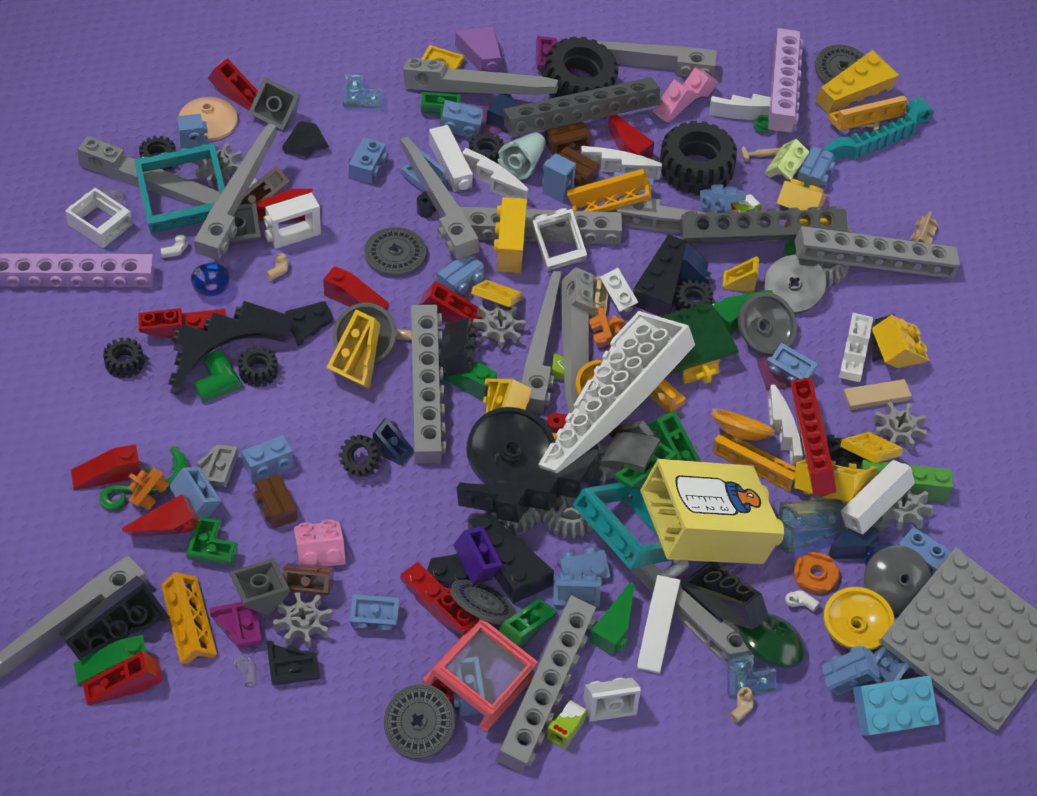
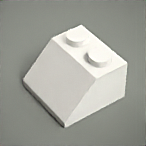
[583,678,641,722]

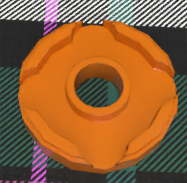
[793,552,839,595]

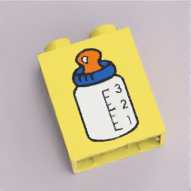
[640,459,784,564]

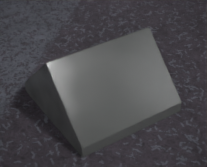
[249,77,300,130]
[229,203,261,242]
[229,558,290,616]

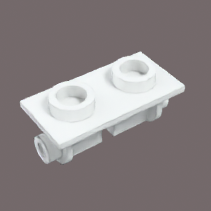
[600,268,638,313]

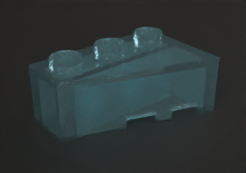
[777,499,847,554]

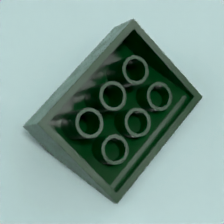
[660,303,739,375]

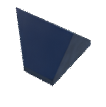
[372,418,414,465]

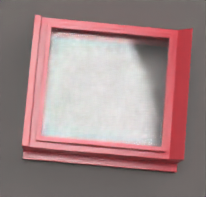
[422,619,538,733]

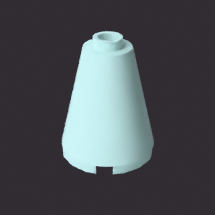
[498,132,546,180]

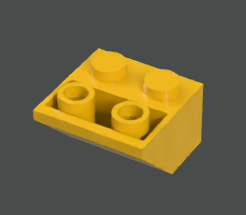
[777,178,827,210]
[872,315,929,368]

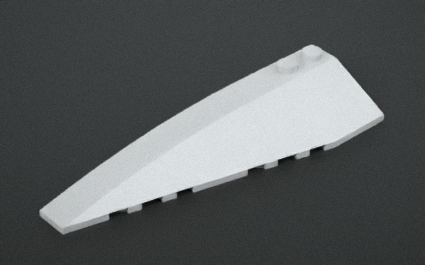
[539,311,695,474]

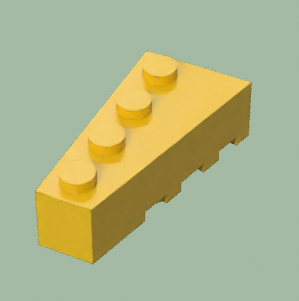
[815,50,899,113]

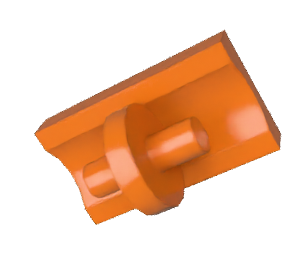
[589,308,626,348]
[128,467,169,510]

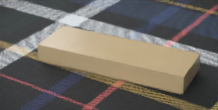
[843,379,912,410]

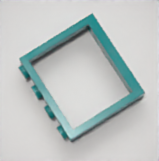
[134,144,225,234]
[573,482,670,569]

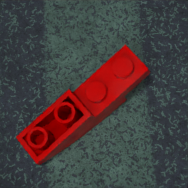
[138,308,227,339]
[400,562,480,634]

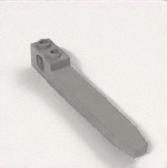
[597,41,717,78]
[403,58,559,95]
[194,123,277,261]
[78,136,220,206]
[400,136,480,260]
[617,196,778,242]
[562,267,593,413]
[522,271,561,414]
[619,554,759,677]
[0,555,147,678]

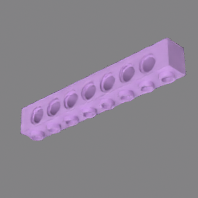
[768,28,803,133]
[0,253,155,287]

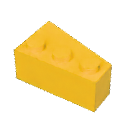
[493,197,527,274]
[326,310,380,390]
[483,379,532,413]
[794,459,878,504]

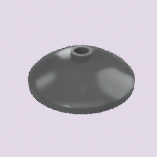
[738,292,797,355]
[333,303,397,365]
[864,545,931,615]

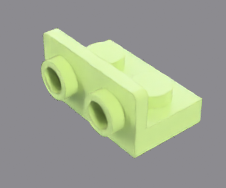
[764,139,809,180]

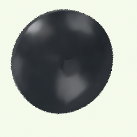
[466,407,556,484]

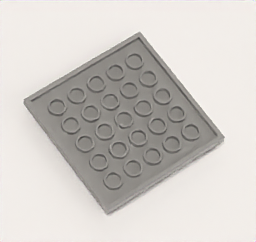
[879,547,1037,734]

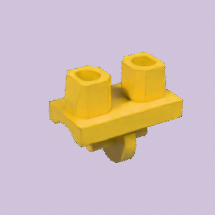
[682,359,720,384]

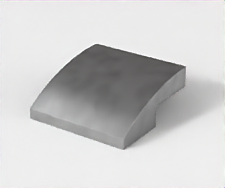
[600,432,660,473]

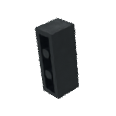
[439,318,478,376]

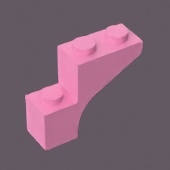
[652,67,718,123]

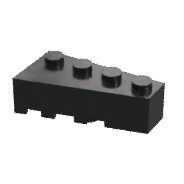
[633,234,687,317]
[468,512,554,604]
[681,562,769,630]
[59,576,170,659]

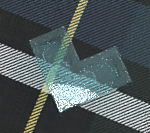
[343,74,383,108]
[727,650,776,699]

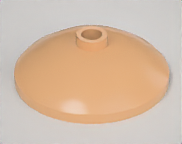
[179,97,238,142]

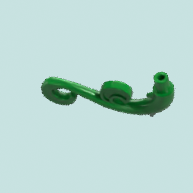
[99,446,188,512]

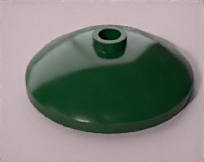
[740,613,806,668]

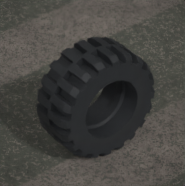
[542,36,619,98]
[659,121,737,196]

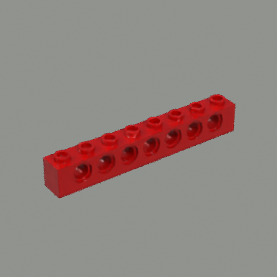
[790,377,837,497]

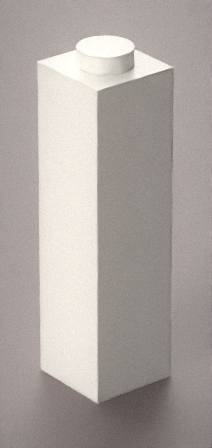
[429,125,473,192]
[841,460,915,535]

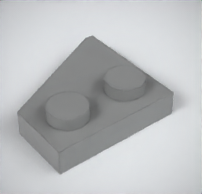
[197,444,239,488]

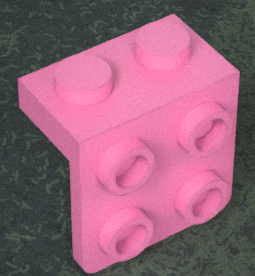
[294,520,346,567]

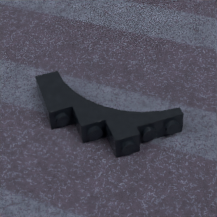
[168,301,293,395]
[456,449,600,523]

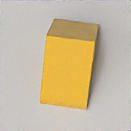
[722,256,759,293]

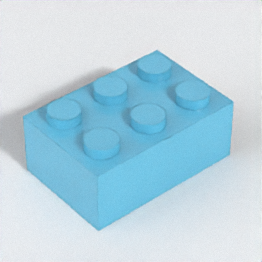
[853,675,939,735]

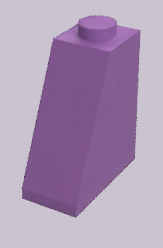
[455,26,501,72]

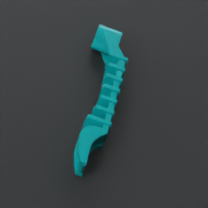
[824,97,934,160]

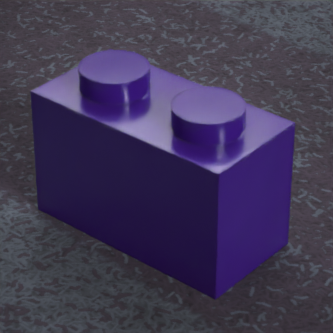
[453,526,503,584]

